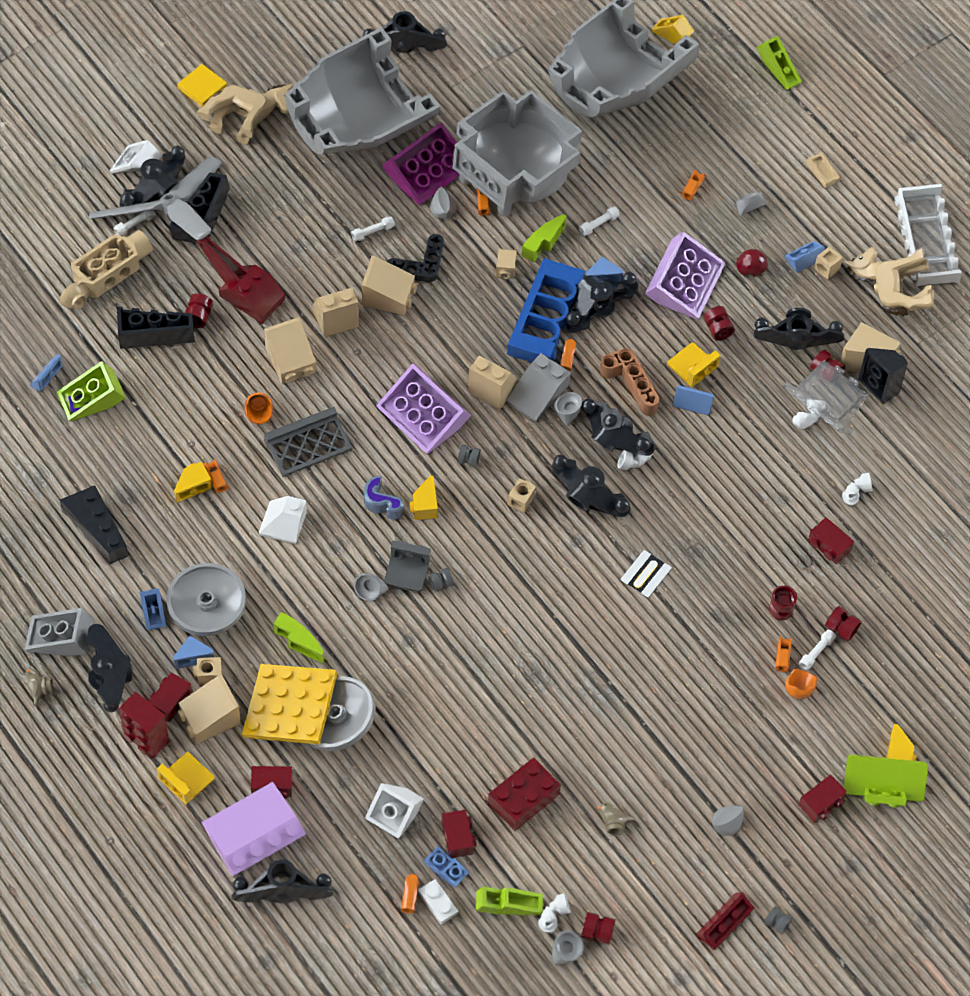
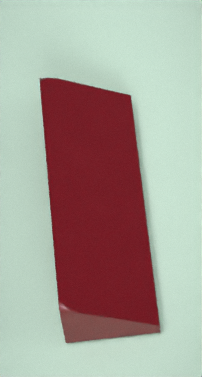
[696,892,755,950]

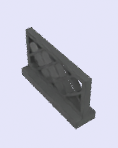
[264,407,352,477]

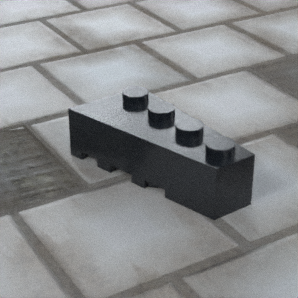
[168,172,230,244]
[117,306,195,349]
[60,485,128,564]

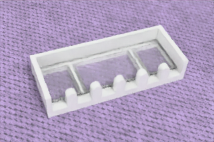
[895,184,962,288]

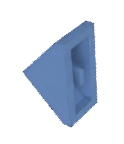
[586,257,623,282]
[140,588,166,630]
[173,636,214,669]

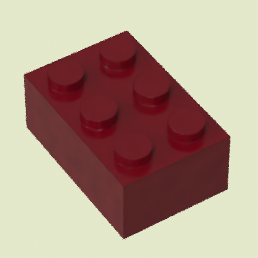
[119,691,169,758]
[488,757,561,831]

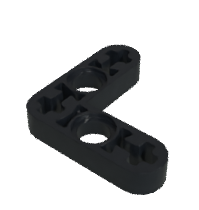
[387,234,444,282]

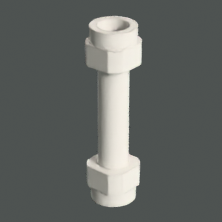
[579,206,620,236]
[113,210,156,236]
[351,216,395,242]
[799,630,836,670]

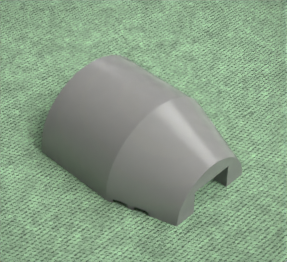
[549,0,699,117]
[285,27,440,154]

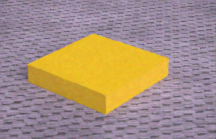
[177,64,227,107]

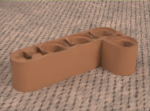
[600,348,659,416]

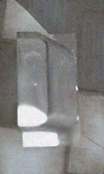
[783,360,869,436]

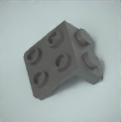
[384,541,431,592]

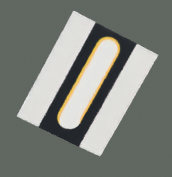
[620,550,672,597]

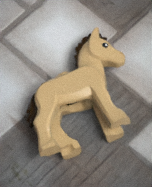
[197,84,294,145]
[845,247,935,317]

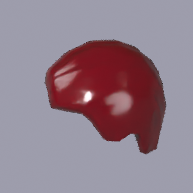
[736,249,768,277]

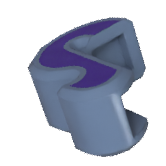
[364,476,404,520]

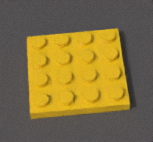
[242,664,338,745]

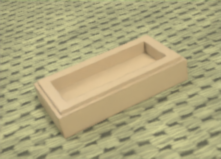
[806,152,840,188]

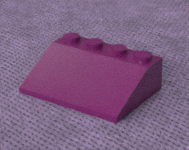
[382,122,459,205]

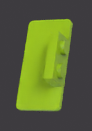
[843,754,928,808]

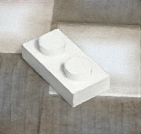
[418,879,458,925]

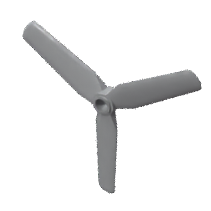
[89,157,222,240]

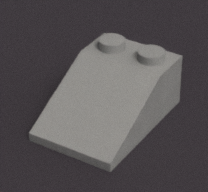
[506,353,571,422]
[24,608,94,656]

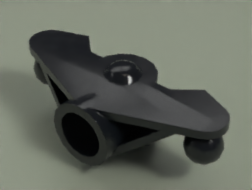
[362,11,447,53]
[119,145,186,207]
[566,272,639,333]
[754,307,845,350]
[582,398,656,456]
[552,454,631,517]
[85,624,132,713]
[232,859,334,903]

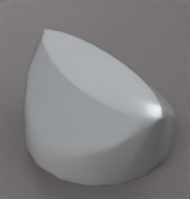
[430,187,457,219]
[736,192,766,216]
[555,392,583,426]
[354,572,389,601]
[712,805,744,836]
[552,931,584,965]

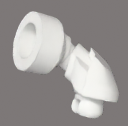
[792,400,827,429]
[617,451,652,471]
[842,473,873,505]
[538,893,571,932]

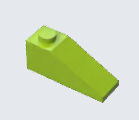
[756,35,802,90]

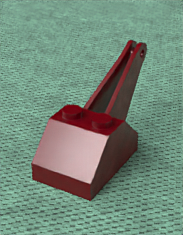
[197,235,285,324]

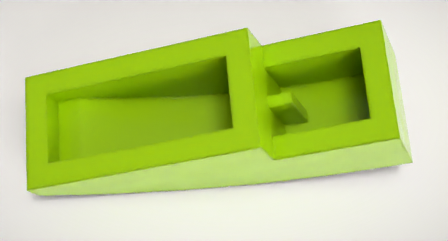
[522,214,567,262]
[274,612,324,664]
[476,886,543,915]

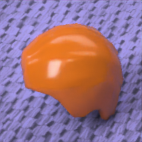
[245,392,273,424]
[785,669,818,700]

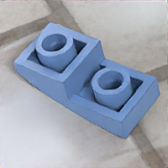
[423,846,469,887]

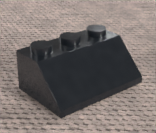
[858,348,908,405]

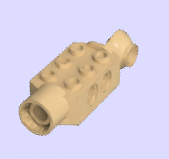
[60,230,153,309]

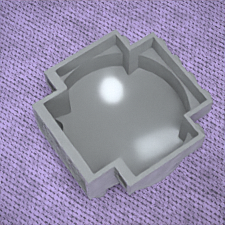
[452,90,582,216]

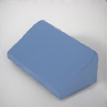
[785,241,825,272]
[30,354,63,392]
[673,385,714,415]

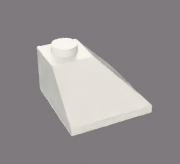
[110,140,162,173]
[259,496,307,544]
[365,783,424,839]

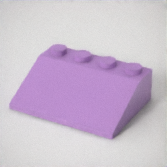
[645,232,725,319]
[376,363,471,454]
[201,782,306,876]

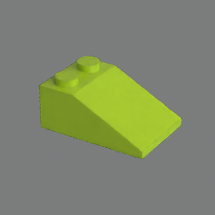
[57,361,126,421]

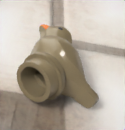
[22,670,54,706]
[598,802,635,836]

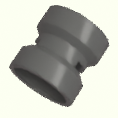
[457,444,481,467]
[428,568,454,592]
[764,906,793,935]

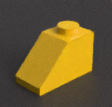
[652,15,694,44]
[174,461,212,503]
[409,476,437,520]
[886,724,917,761]

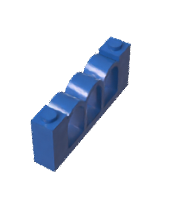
[507,258,585,362]

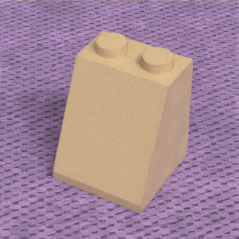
[362,256,417,315]
[312,288,359,337]
[264,317,317,384]
[840,322,901,372]
[468,356,519,410]
[177,674,241,744]

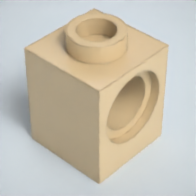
[814,246,843,280]
[496,249,517,279]
[508,478,536,513]
[193,657,222,685]

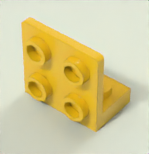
[667,342,720,387]
[157,752,215,805]

